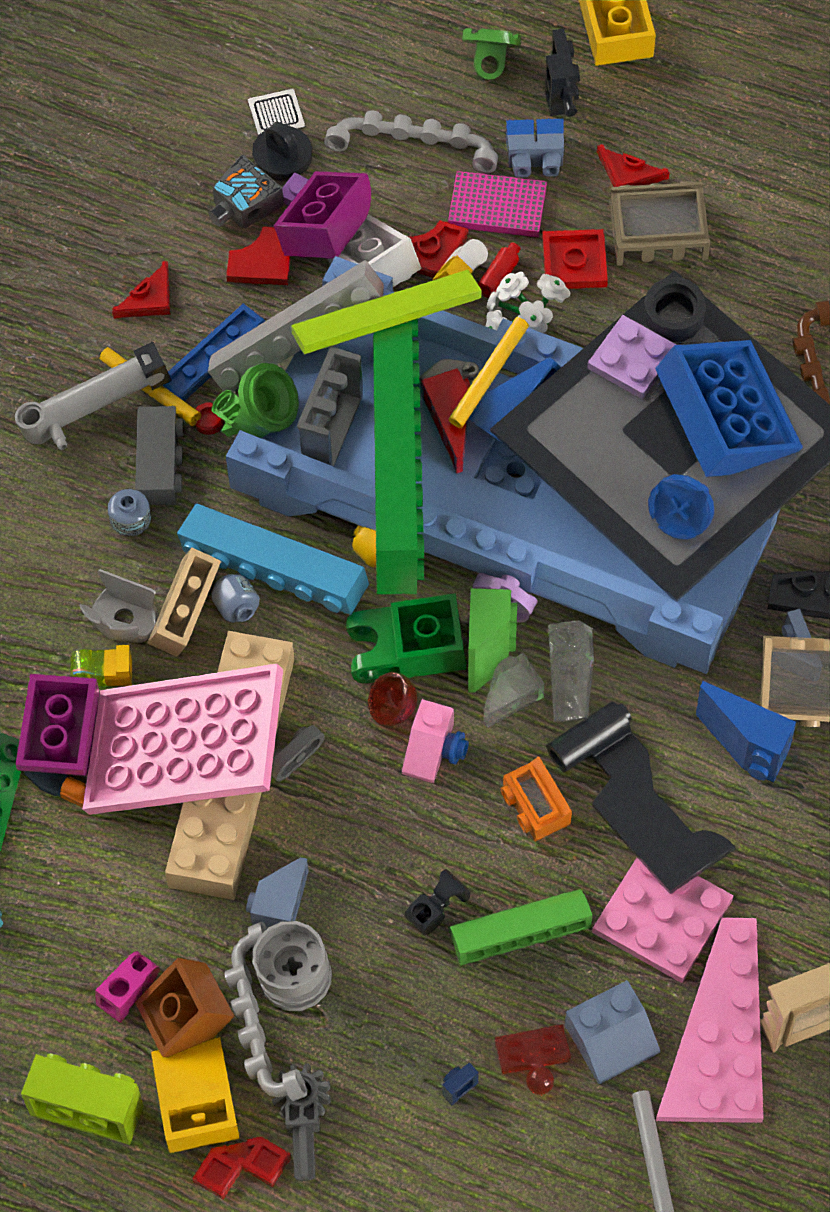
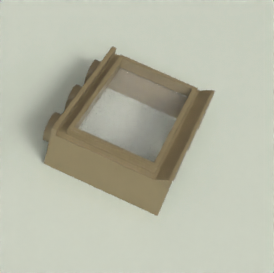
[610,181,710,266]

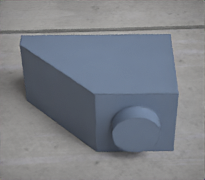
[246,857,309,929]

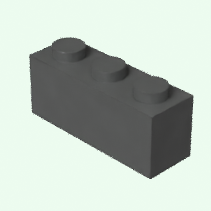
[135,406,184,505]

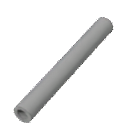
[632,1091,674,1212]

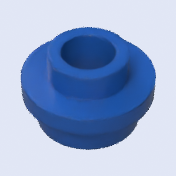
[442,731,469,765]

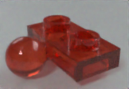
[494,1024,571,1095]

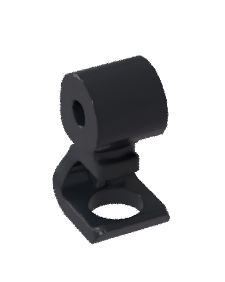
[404,869,470,936]

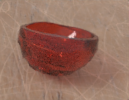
[368,672,417,727]

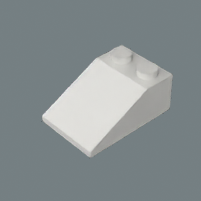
[327,214,422,287]

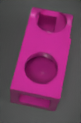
[95,951,160,1023]

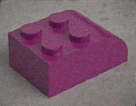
[274,171,371,259]
[16,674,100,776]

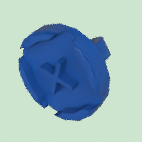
[648,474,714,540]

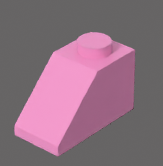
[402,699,454,783]

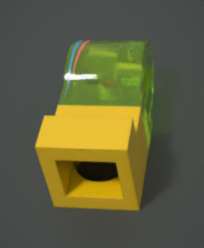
[70,645,132,686]

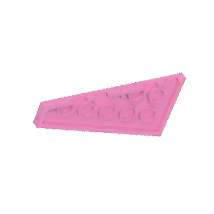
[656,918,763,1123]

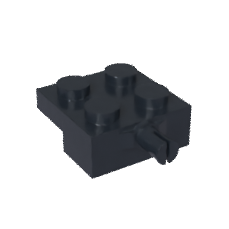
[545,28,580,117]

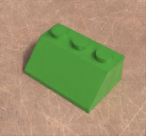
[468,588,517,693]

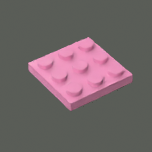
[592,858,734,983]

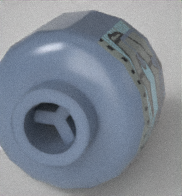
[108,489,151,537]
[212,574,260,623]

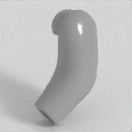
[419,359,480,387]

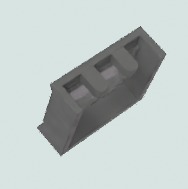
[297,346,363,466]

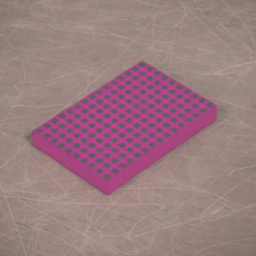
[448,171,547,238]

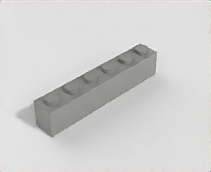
[208,260,384,392]

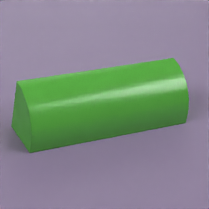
[448,889,593,966]

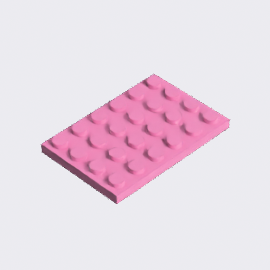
[82,664,283,815]

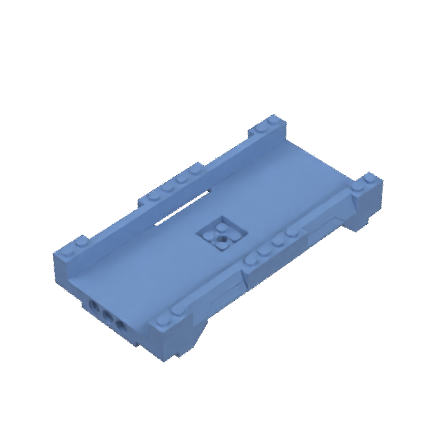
[226,256,780,674]

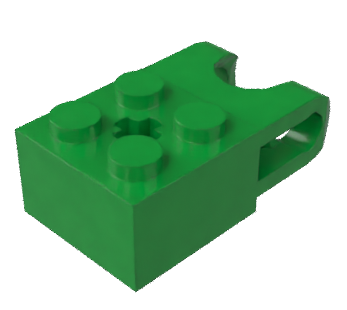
[346,593,467,684]

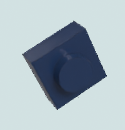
[442,1062,479,1106]

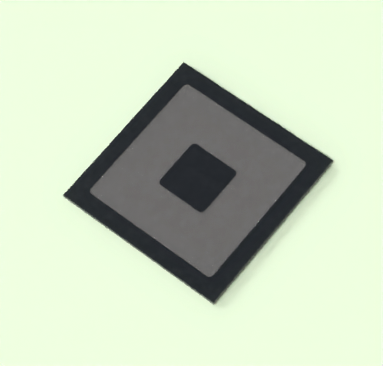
[490,270,830,602]

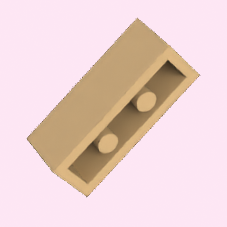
[147,547,221,657]

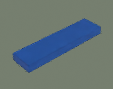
[163,303,266,401]

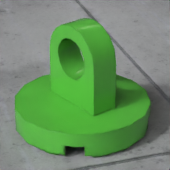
[462,28,522,80]

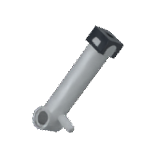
[15,341,172,450]

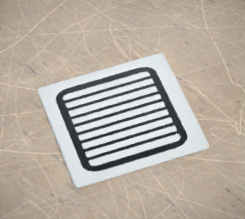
[248,89,305,135]

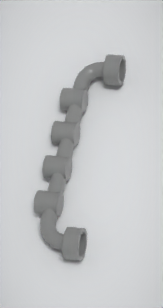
[324,110,498,173]
[225,922,307,1101]

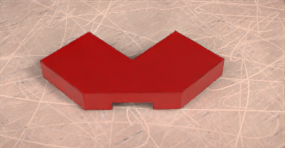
[192,1136,291,1199]

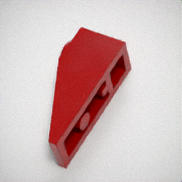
[422,368,471,474]

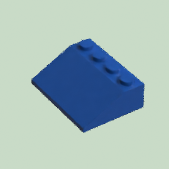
[655,340,803,477]

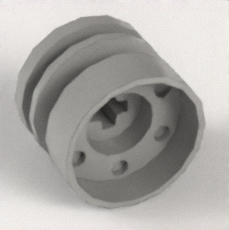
[252,921,332,1011]

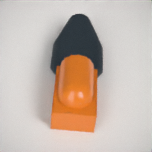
[25,771,86,808]

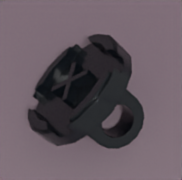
[252,122,312,180]

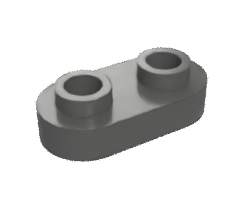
[271,725,325,782]

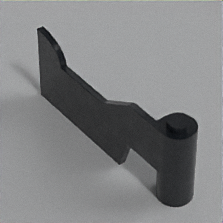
[546,701,735,894]

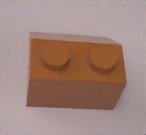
[135,958,235,1057]

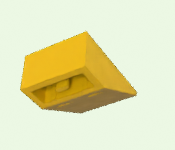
[151,1037,240,1153]

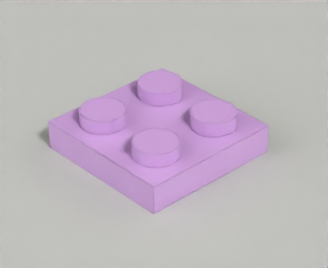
[588,315,676,400]

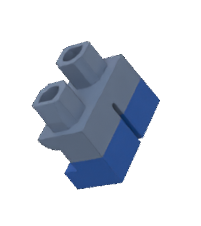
[506,119,564,178]

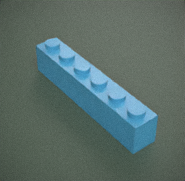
[177,503,369,615]

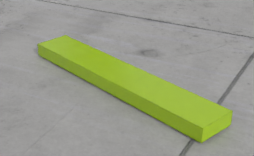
[291,270,482,354]

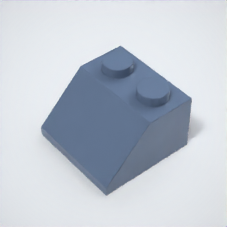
[565,980,660,1084]

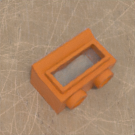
[501,756,572,842]

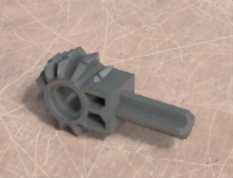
[272,1063,331,1181]

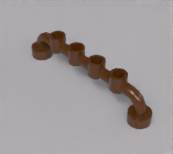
[792,300,830,405]

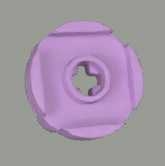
[470,573,537,622]

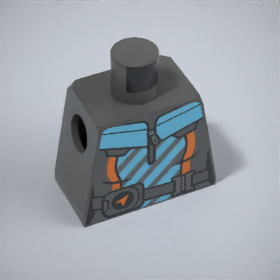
[208,154,284,228]

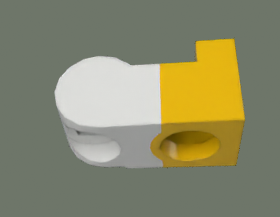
[432,239,488,280]

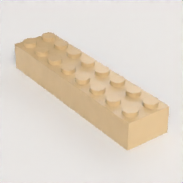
[165,631,295,900]

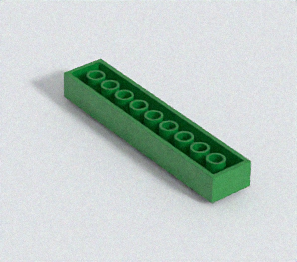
[373,318,424,594]

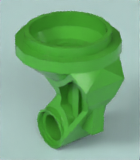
[212,363,299,438]

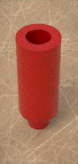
[477,242,521,298]

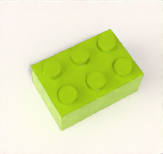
[21,1054,144,1145]

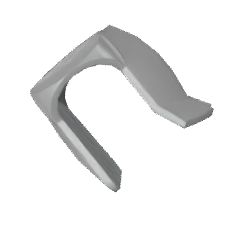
[80,569,158,643]

